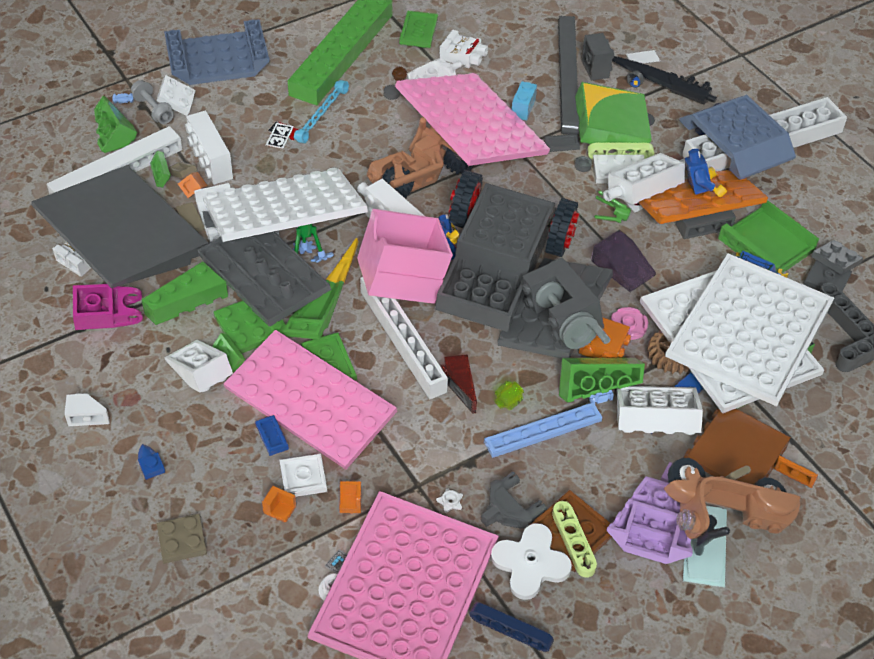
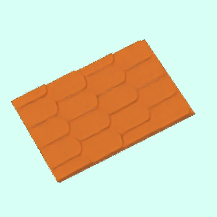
[638,170,768,224]

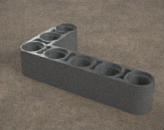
[820,282,874,372]

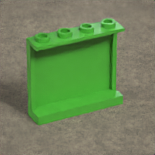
[718,200,819,273]

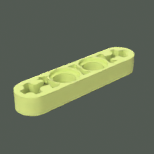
[588,143,654,159]
[552,501,597,577]

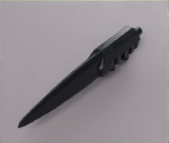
[612,56,717,105]

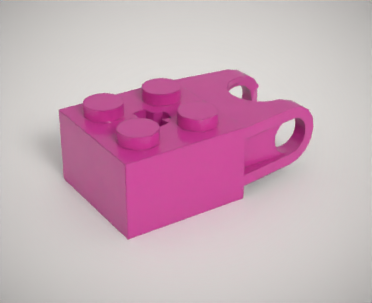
[73,284,143,330]

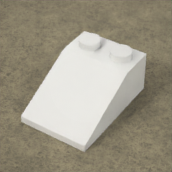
[165,340,233,392]

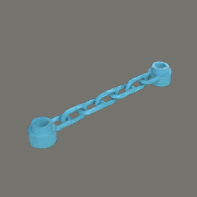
[294,80,349,144]

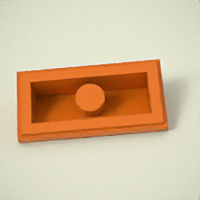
[774,455,818,488]

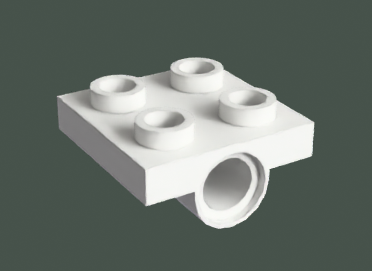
[156,75,196,116]

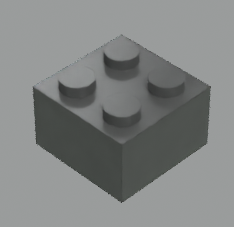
[581,33,614,81]

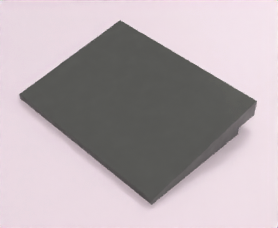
[31,165,209,288]

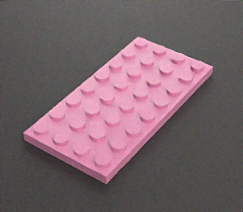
[224,330,397,470]

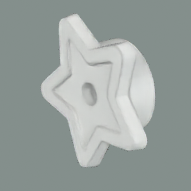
[436,489,463,513]

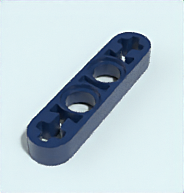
[469,602,554,652]

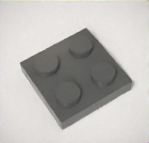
[811,240,863,275]

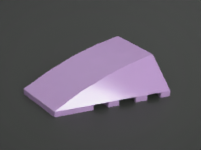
[607,477,693,564]

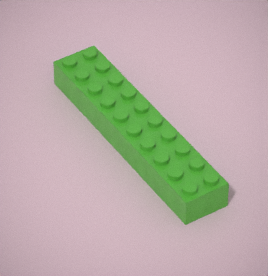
[287,0,392,106]

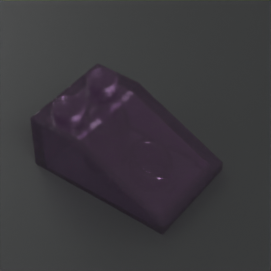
[591,230,656,293]

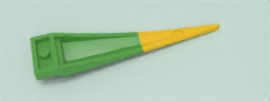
[283,238,359,340]

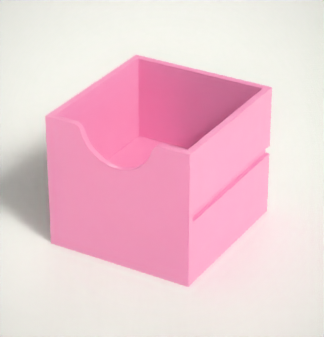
[357,209,453,304]

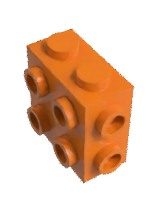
[579,317,631,358]

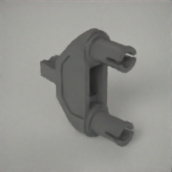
[481,472,547,529]

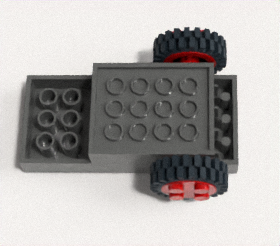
[435,170,580,332]

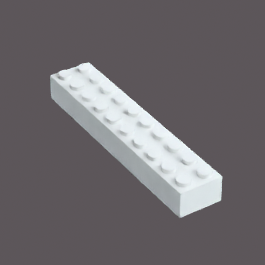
[682,97,847,171]

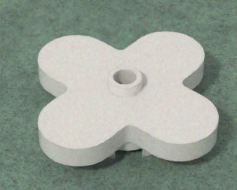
[491,524,571,600]

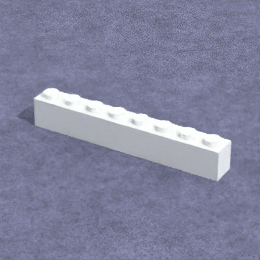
[47,126,182,194]
[360,277,448,400]

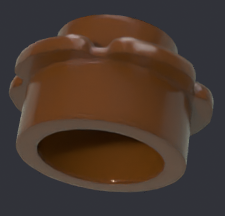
[392,66,408,81]

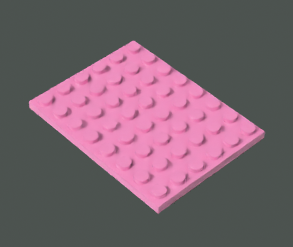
[395,73,550,166]
[308,491,499,659]

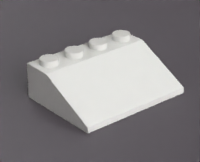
[617,386,703,435]

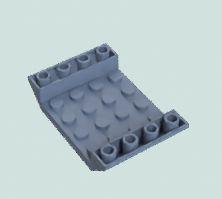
[164,19,270,85]
[679,95,796,180]

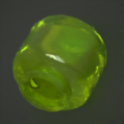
[494,381,524,410]

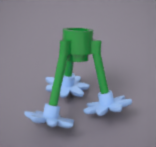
[293,224,334,263]

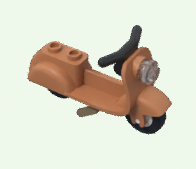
[664,458,801,556]

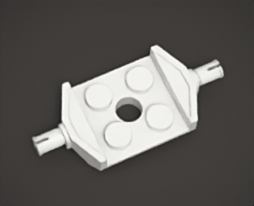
[407,58,462,80]

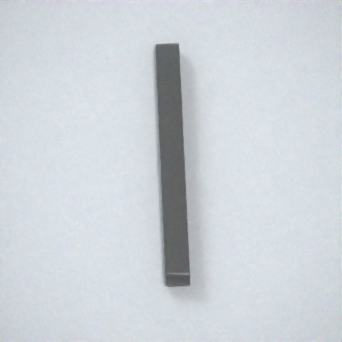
[558,16,579,135]

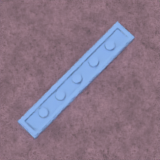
[484,403,602,458]

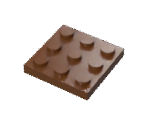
[530,490,612,572]

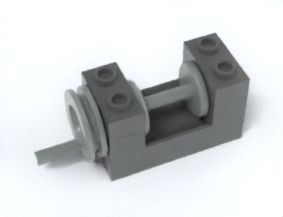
[522,257,610,349]

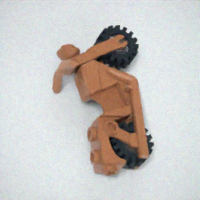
[367,117,474,198]

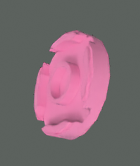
[611,307,648,340]

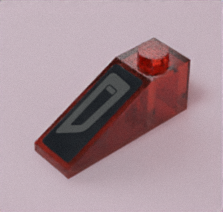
[441,354,477,414]

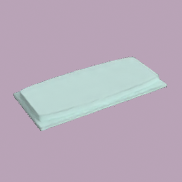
[683,506,727,587]

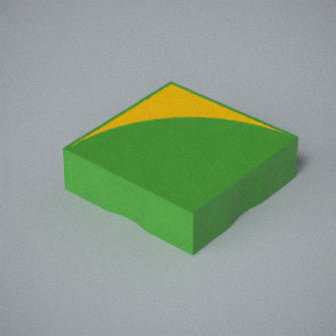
[575,82,652,152]

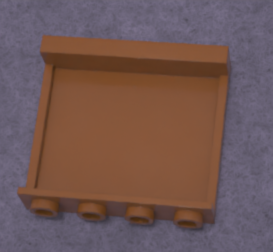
[684,408,791,485]

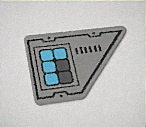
[325,549,348,573]

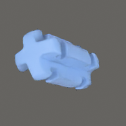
[113,93,133,103]
[589,390,614,404]

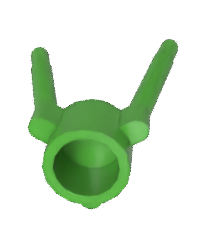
[594,191,632,223]

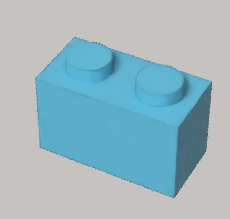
[512,81,537,120]

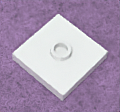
[280,454,327,497]

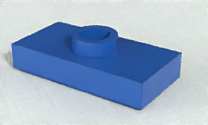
[255,415,289,456]

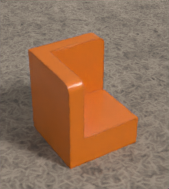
[178,172,208,198]
[339,481,362,513]
[262,486,296,522]

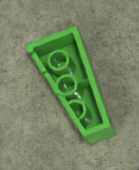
[142,261,228,325]
[559,358,645,403]

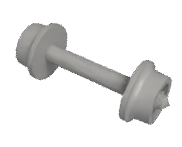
[131,80,174,124]

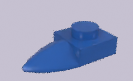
[138,444,166,480]

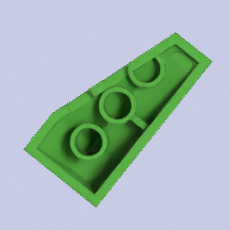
[94,96,137,153]

